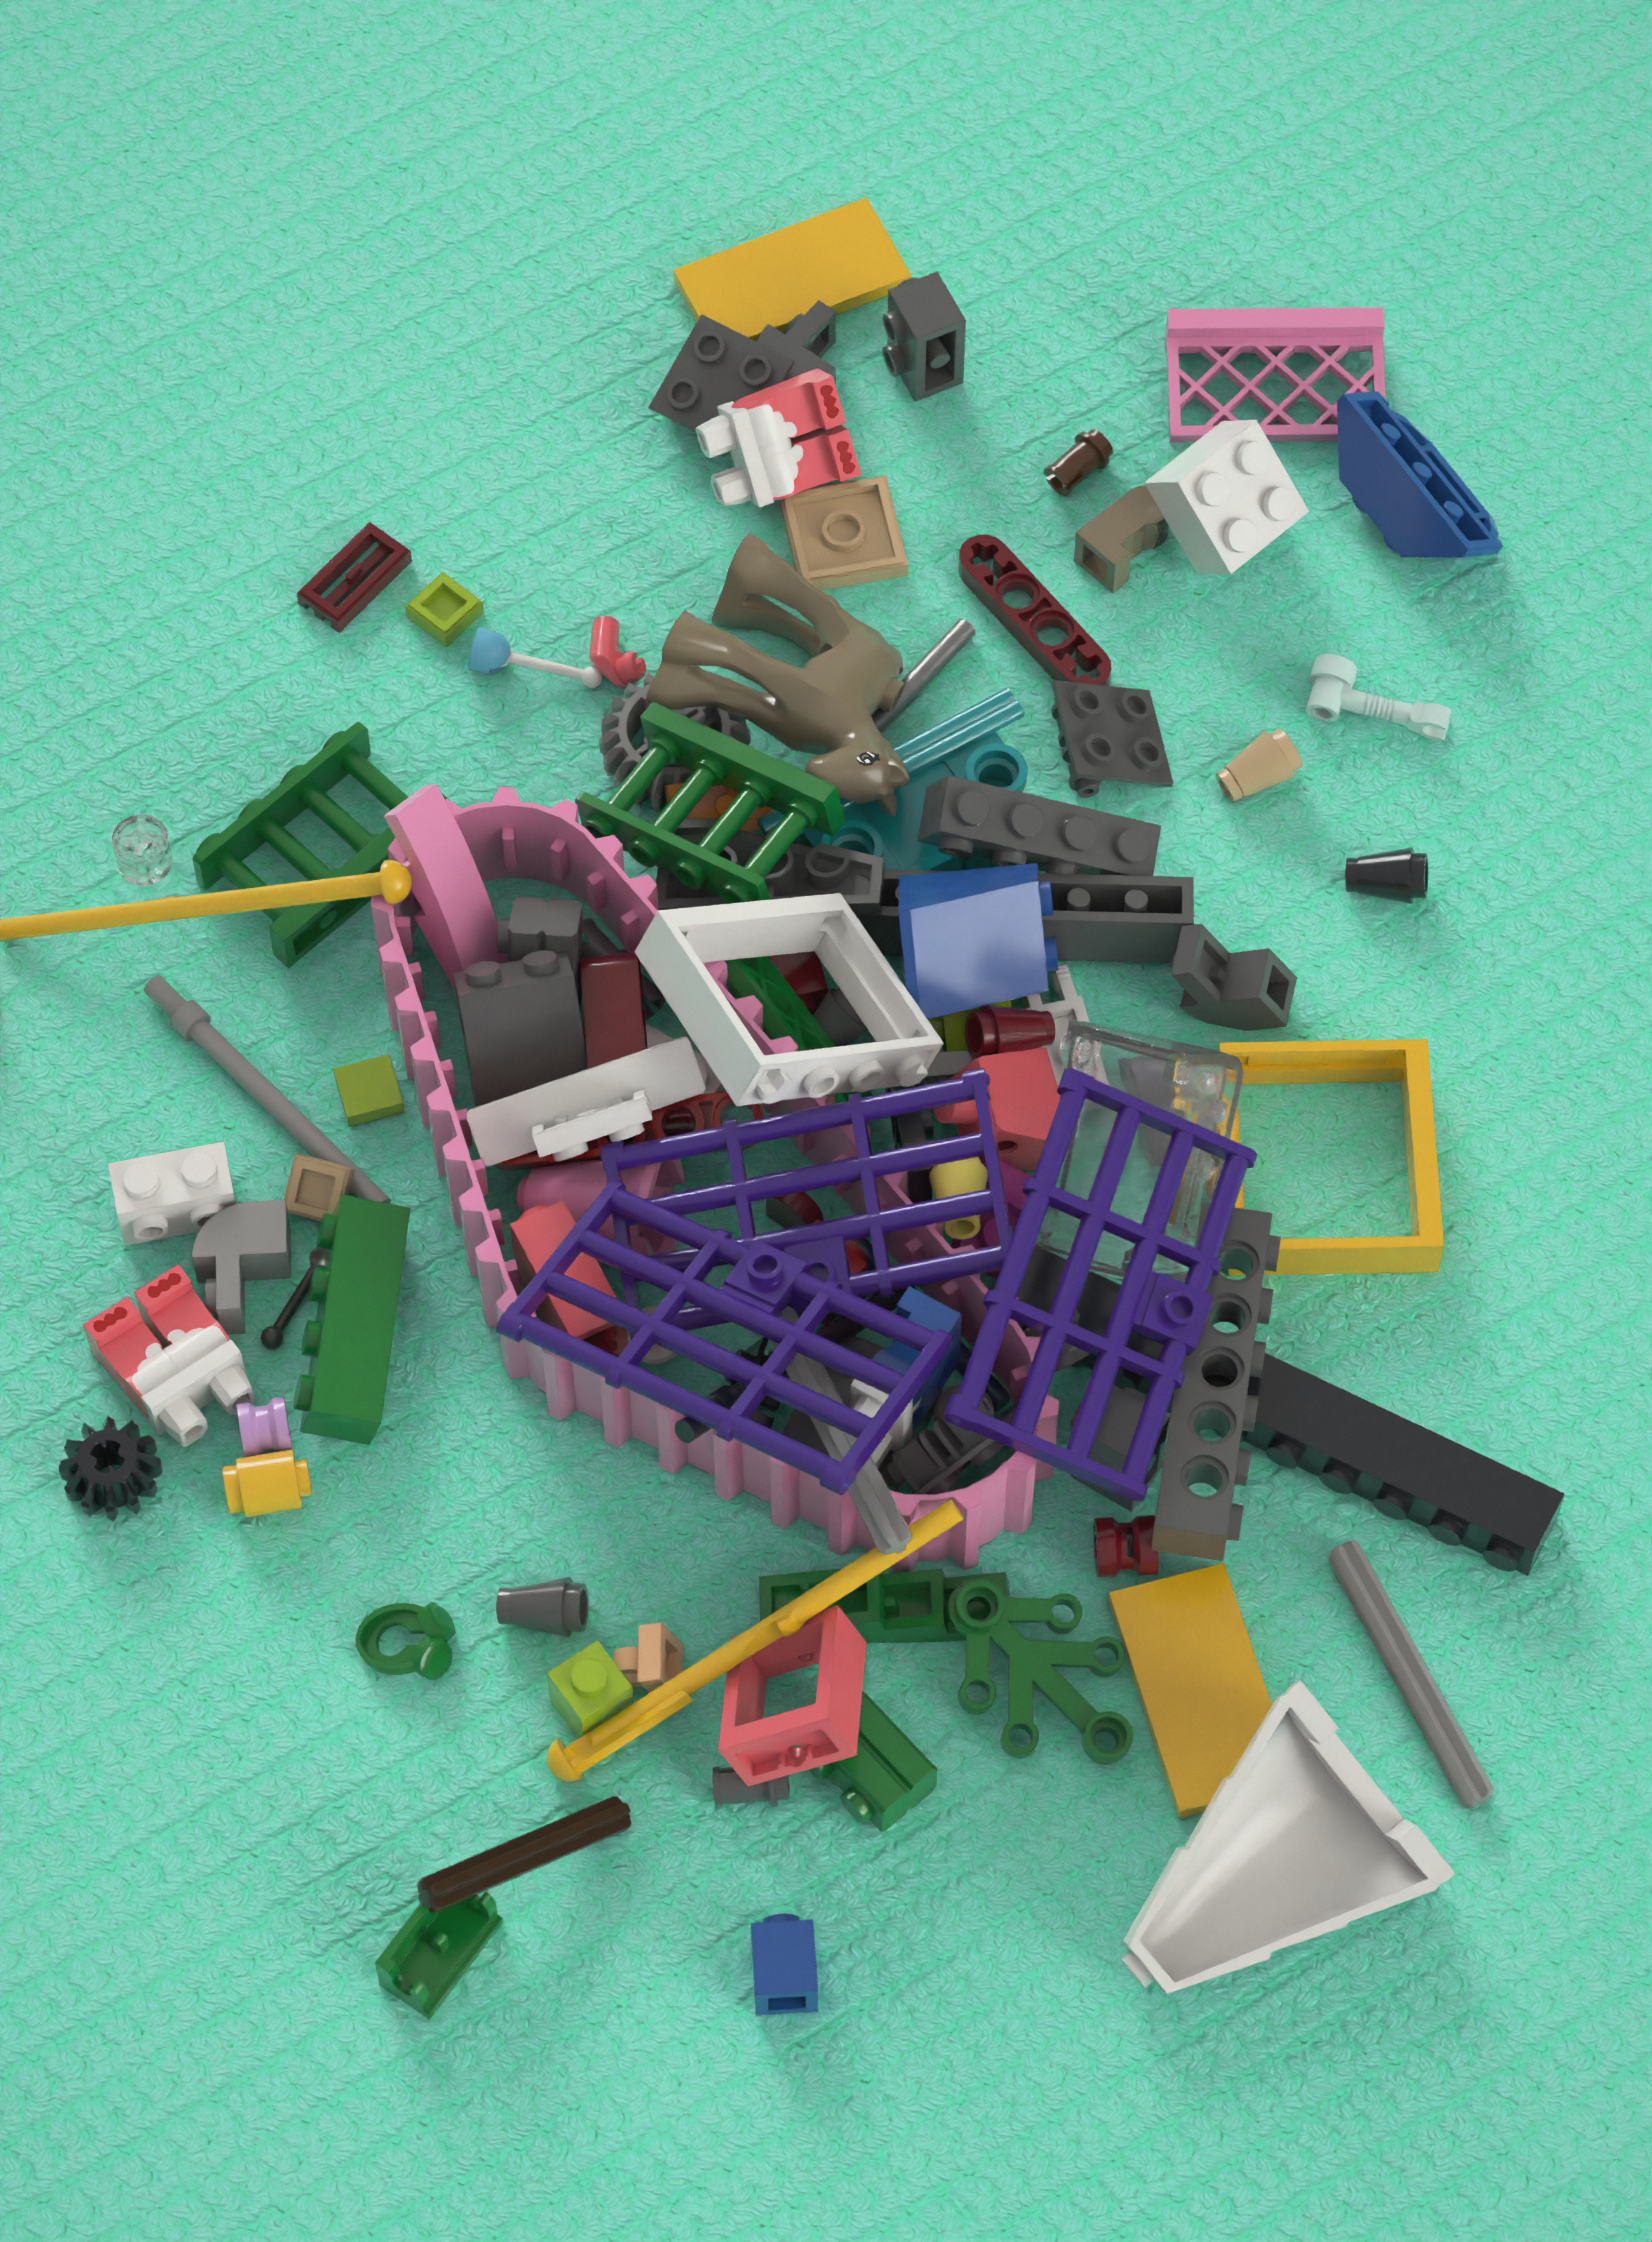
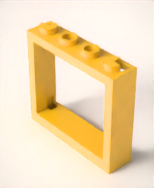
[1206,1039,1444,1276]

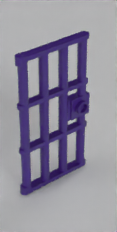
[600,1068,1013,1340]
[943,1068,1257,1501]
[496,1179,952,1495]

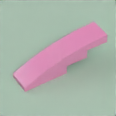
[384,784,508,990]

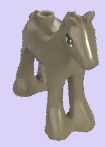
[646,533,910,816]

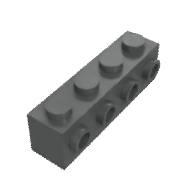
[917,775,1161,876]

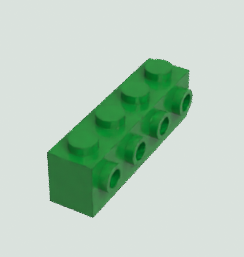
[293,1194,410,1445]

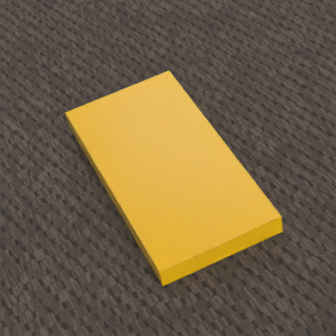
[673,197,912,342]
[1108,1563,1272,1819]

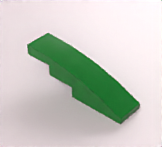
[759,1568,1010,1643]

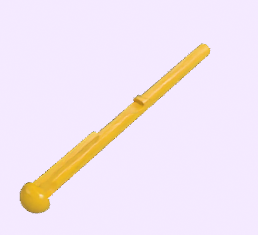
[0,860,412,941]
[547,1499,964,1782]

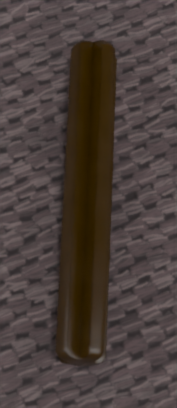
[417,1796,632,1913]

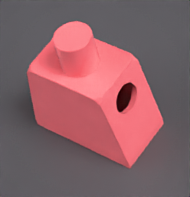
[933,1047,1075,1172]

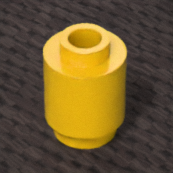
[222,1449,312,1518]

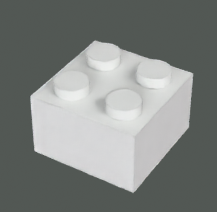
[1144,420,1309,574]

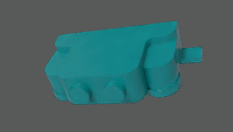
[757,688,1027,871]

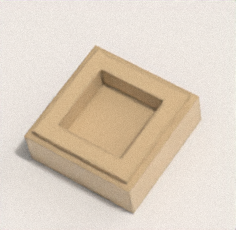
[284,1154,355,1221]

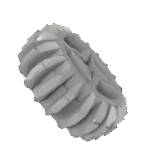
[599,672,750,813]

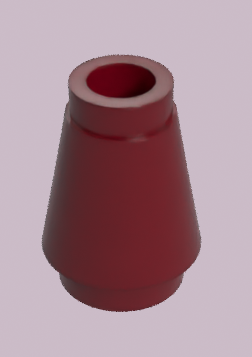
[965,1005,1055,1058]

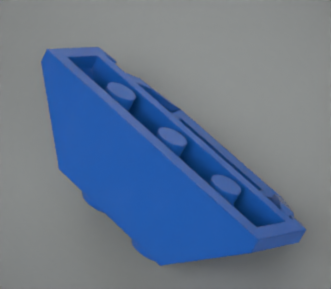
[1337,391,1503,558]

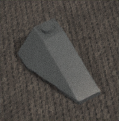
[656,818,886,916]

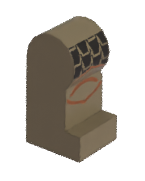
[1074,485,1169,593]

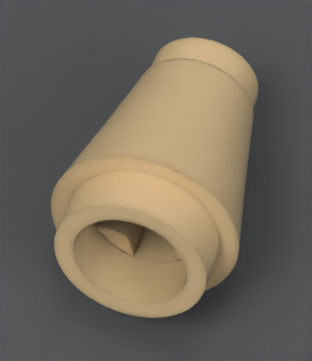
[1215,728,1303,803]

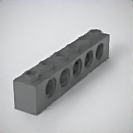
[1151,1203,1281,1561]

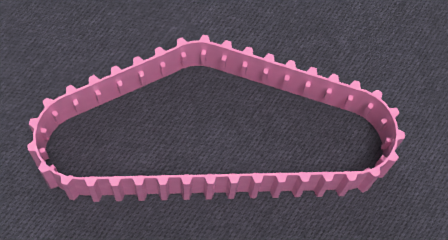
[371,787,1060,1573]

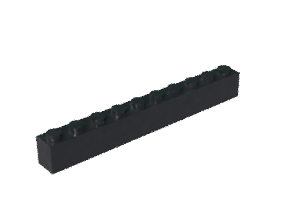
[1017,1245,1565,1576]

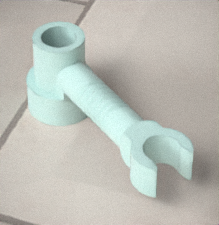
[1306,654,1452,741]

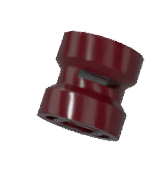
[1093,1515,1159,1577]

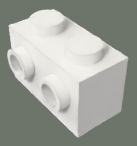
[108,1142,236,1246]

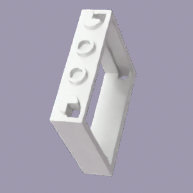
[635,893,944,1106]

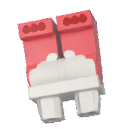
[695,368,861,508]
[83,1264,255,1447]

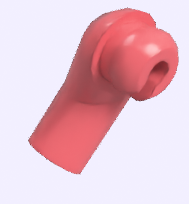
[589,616,646,688]

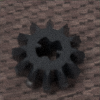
[59,1416,163,1522]

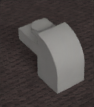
[192,1200,291,1335]

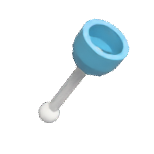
[468,627,603,688]

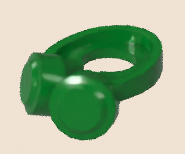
[355,1602,456,1680]

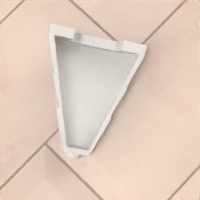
[1121,1680,1456,1994]

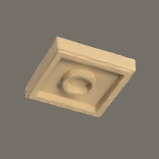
[779,475,908,590]

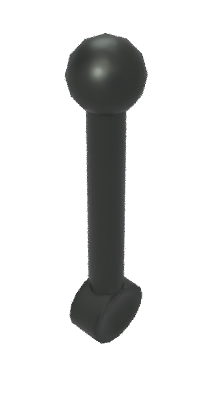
[260,1248,326,1349]

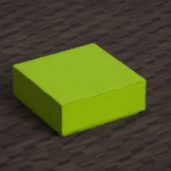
[405,572,484,648]
[333,1054,405,1127]

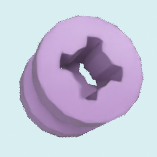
[236,1397,292,1457]

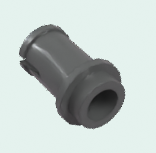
[713,1767,790,1807]

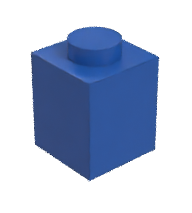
[751,1914,818,2016]

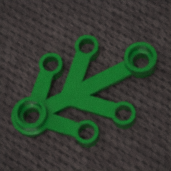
[948,1578,1133,1765]

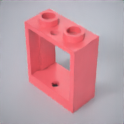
[718,1605,867,1787]

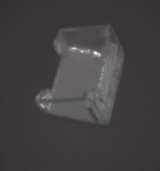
[1035,1021,1243,1283]

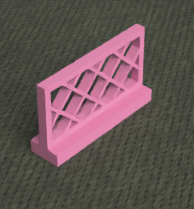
[1165,307,1386,442]

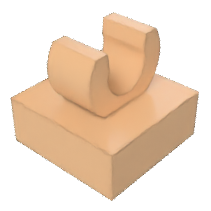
[614,1622,684,1693]

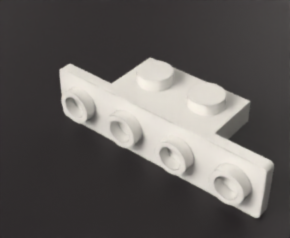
[466,1036,706,1166]

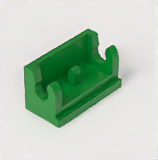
[375,1865,503,2020]

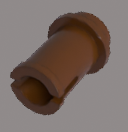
[1043,429,1113,496]

